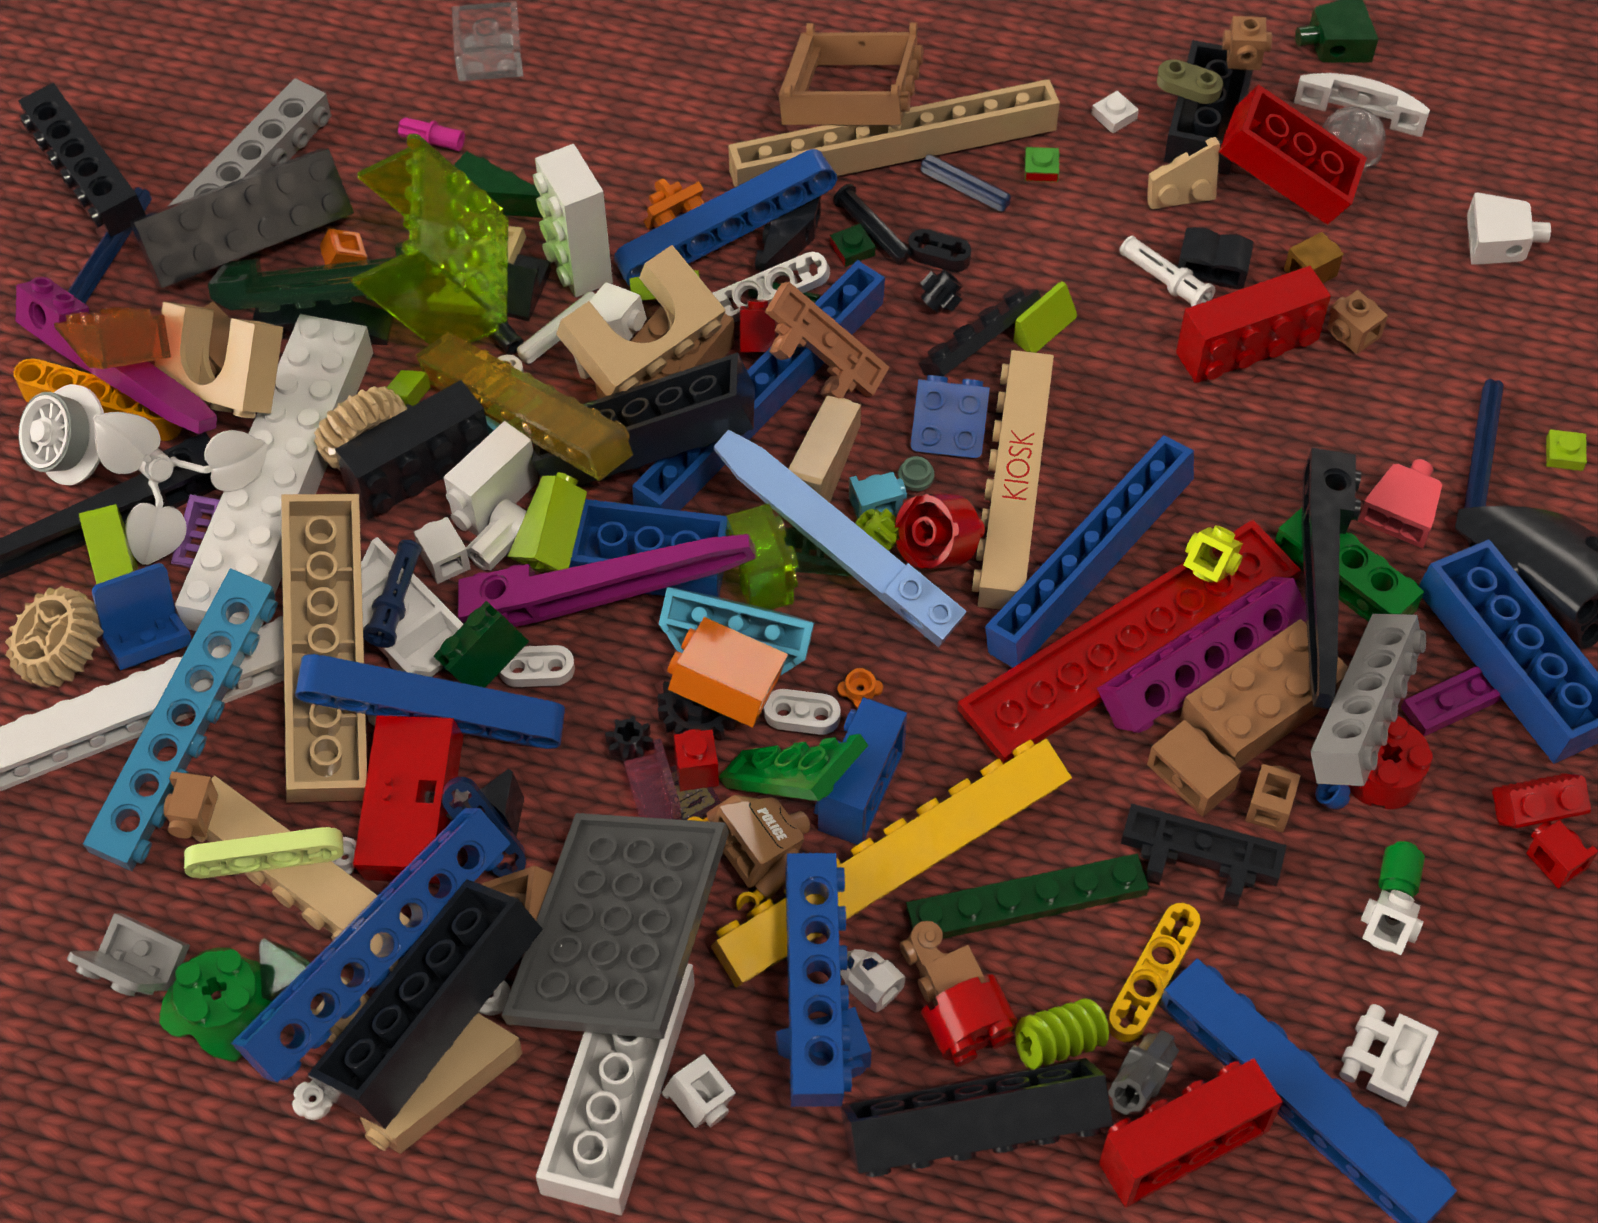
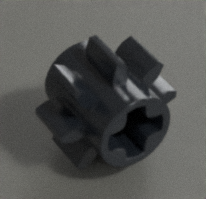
[921,270,963,313]
[605,716,654,767]

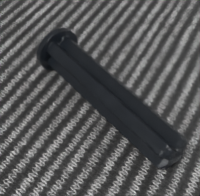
[833,184,912,265]

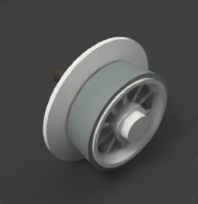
[18,384,104,486]

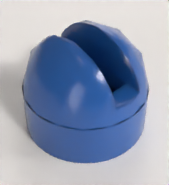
[1315,784,1351,810]

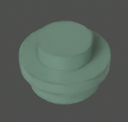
[898,456,934,491]

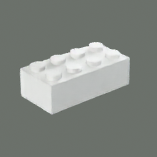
[533,144,613,298]

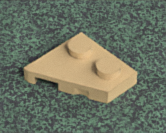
[1147,137,1220,209]

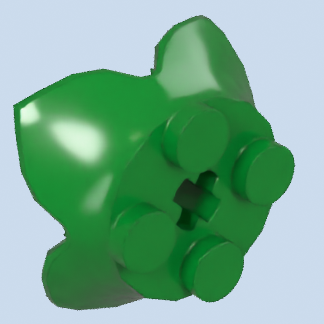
[160,947,285,1062]

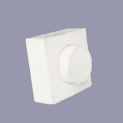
[1091,91,1139,134]

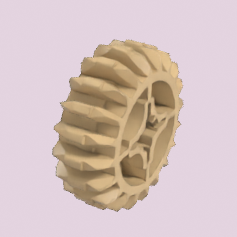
[314,386,407,471]
[5,586,104,688]

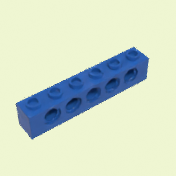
[785,853,852,1107]

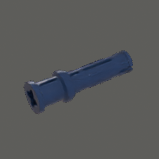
[363,540,422,648]

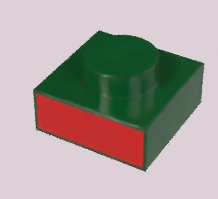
[830,224,876,267]

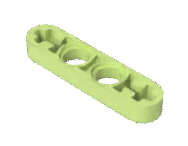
[184,827,344,878]

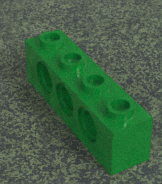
[1275,507,1424,622]

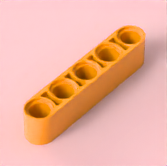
[13,358,182,441]

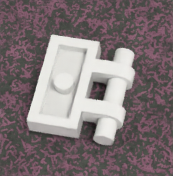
[1339,1004,1438,1107]

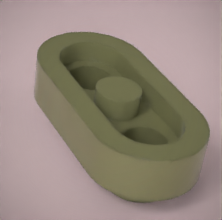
[1157,59,1223,104]

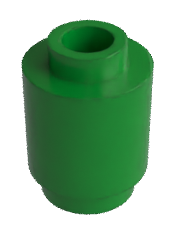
[1378,841,1425,898]

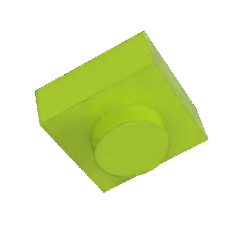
[1546,429,1587,471]

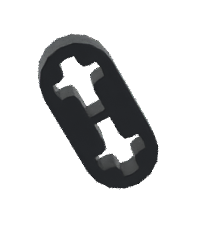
[908,229,971,272]

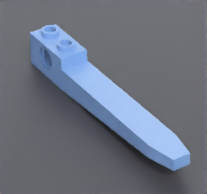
[714,429,967,647]

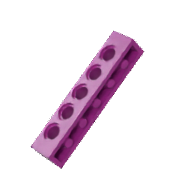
[1097,577,1307,733]

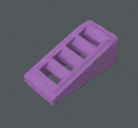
[171,495,220,568]

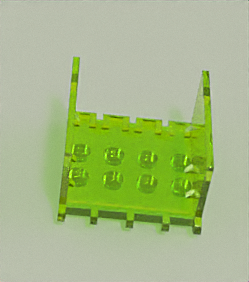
[352,133,509,355]

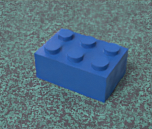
[814,697,907,845]

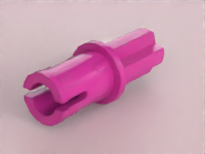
[398,118,465,152]

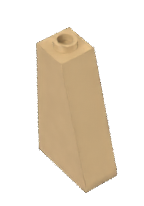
[788,395,861,503]
[360,1013,522,1154]

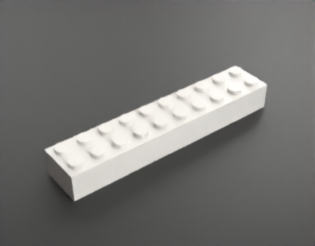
[175,314,373,631]

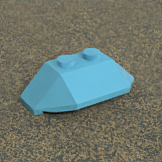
[659,587,815,676]

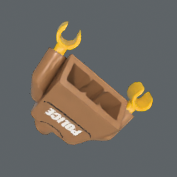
[687,795,810,921]

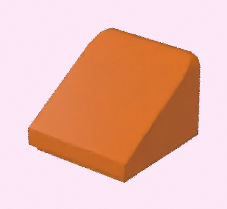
[320,228,367,269]

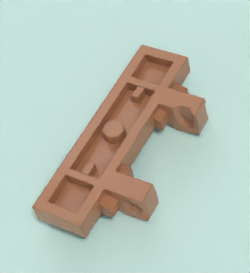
[765,282,889,398]

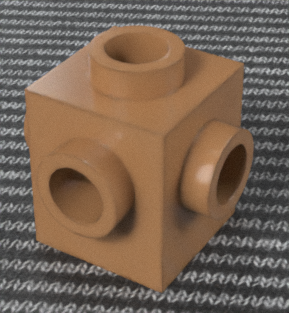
[1222,16,1272,70]
[1327,290,1388,354]

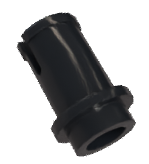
[482,311,524,355]

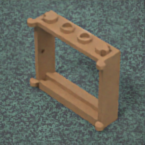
[779,22,924,125]

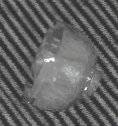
[1322,107,1386,172]

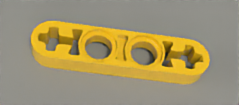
[1107,903,1201,1042]

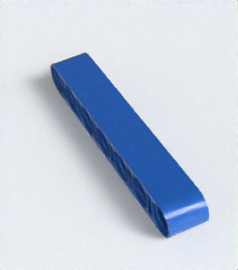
[614,149,837,287]
[295,654,565,749]

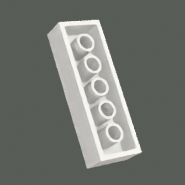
[536,964,695,1216]

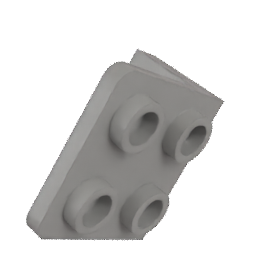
[67,913,190,996]

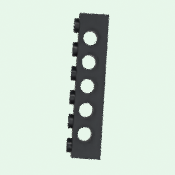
[18,82,146,237]

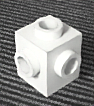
[1360,890,1424,955]

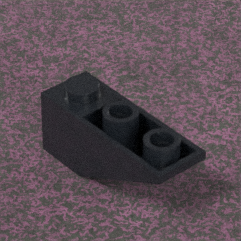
[755,196,821,272]

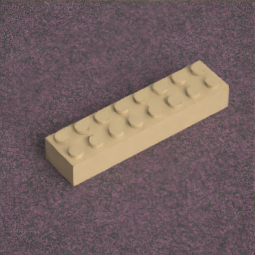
[281,494,367,803]

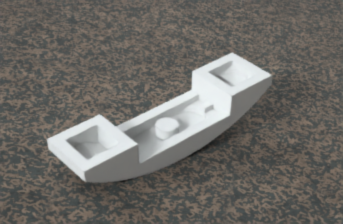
[1294,73,1430,137]

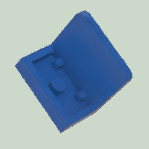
[911,375,990,458]
[92,563,192,670]

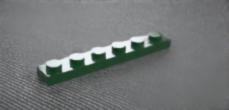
[906,854,1149,939]

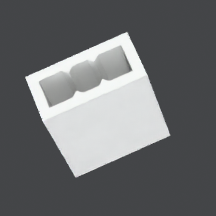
[444,421,539,536]

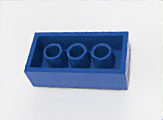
[569,499,730,597]

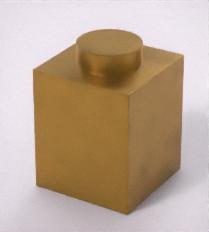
[1284,232,1344,283]

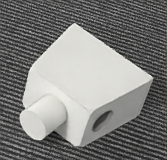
[1467,192,1551,265]

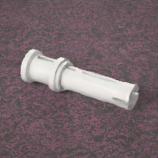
[1120,235,1215,307]

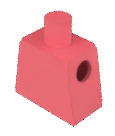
[1358,459,1442,549]

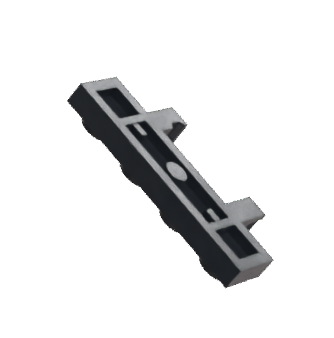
[1121,803,1287,907]

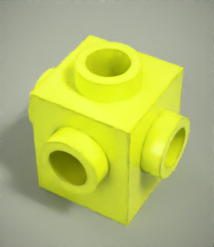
[1183,525,1243,582]

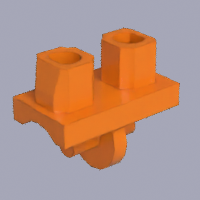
[643,178,704,230]

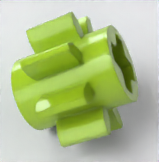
[855,508,899,551]

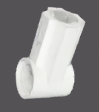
[466,499,527,571]

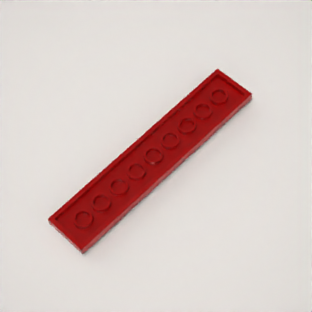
[957,519,1301,764]

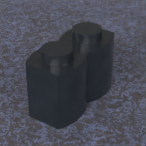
[1178,227,1254,289]

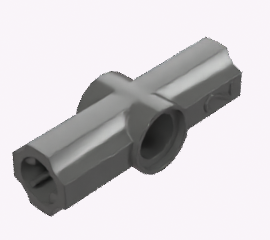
[1108,1030,1180,1115]

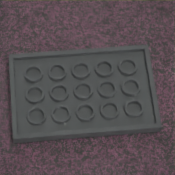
[502,813,729,1039]

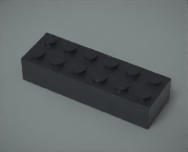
[129,148,354,288]
[532,353,755,486]
[307,879,543,1129]
[840,1058,1113,1177]

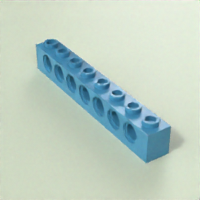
[83,568,278,871]

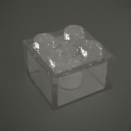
[452,1,524,81]

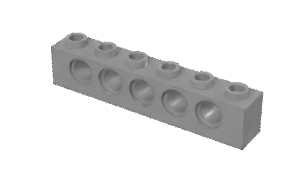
[168,78,331,206]
[1310,614,1426,786]

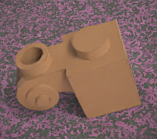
[900,921,987,1007]

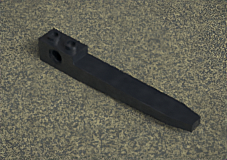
[0,432,217,579]
[1301,448,1361,709]

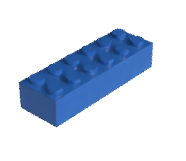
[1419,539,1598,764]

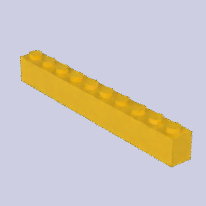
[711,738,1072,988]

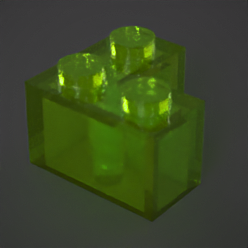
[726,504,798,610]

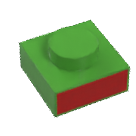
[1025,147,1059,182]

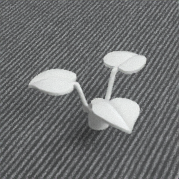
[93,412,267,565]

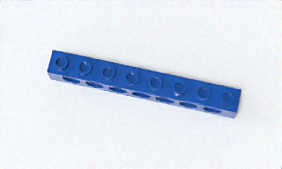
[231,808,511,1083]

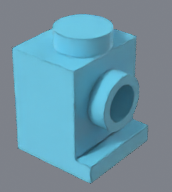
[849,472,907,519]

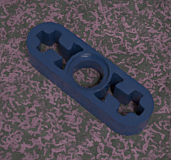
[442,777,526,877]

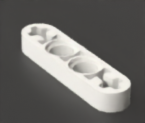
[713,252,830,322]

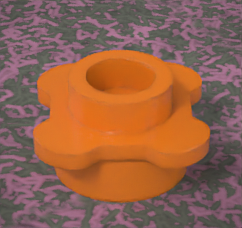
[838,668,883,709]

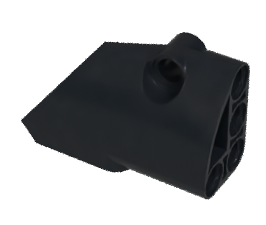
[1455,506,1598,649]

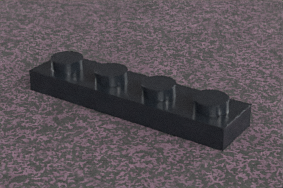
[918,287,1041,376]

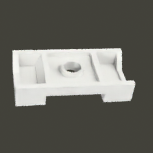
[361,537,463,677]

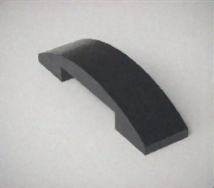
[252,296,393,345]

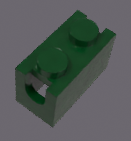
[433,601,529,688]

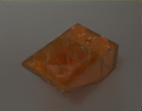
[54,307,171,369]

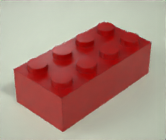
[1219,84,1367,225]
[1176,266,1331,384]
[1099,1058,1283,1208]

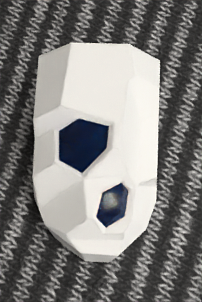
[840,949,905,1012]

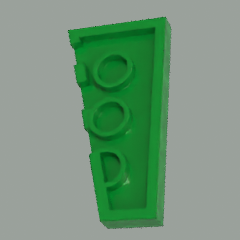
[719,734,869,801]

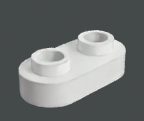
[499,645,575,687]
[764,689,841,735]

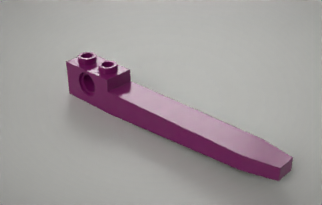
[16,277,217,434]
[458,534,756,627]

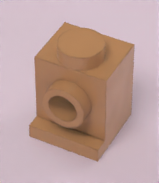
[1245,764,1301,833]
[164,771,218,839]

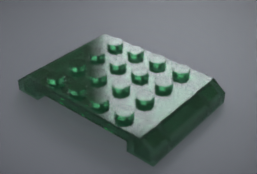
[208,239,433,313]

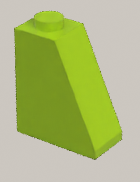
[507,472,587,572]
[79,504,139,584]

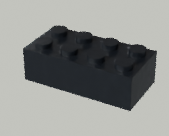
[1163,40,1253,175]
[335,380,489,520]

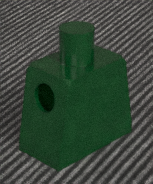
[1295,0,1378,63]

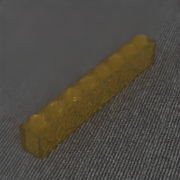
[416,332,633,481]

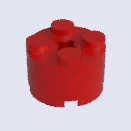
[895,493,985,569]
[1348,716,1433,810]
[921,974,1018,1067]

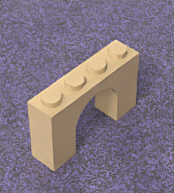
[556,245,726,396]
[155,302,283,418]

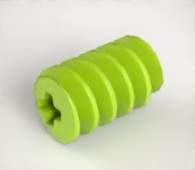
[1015,998,1109,1070]

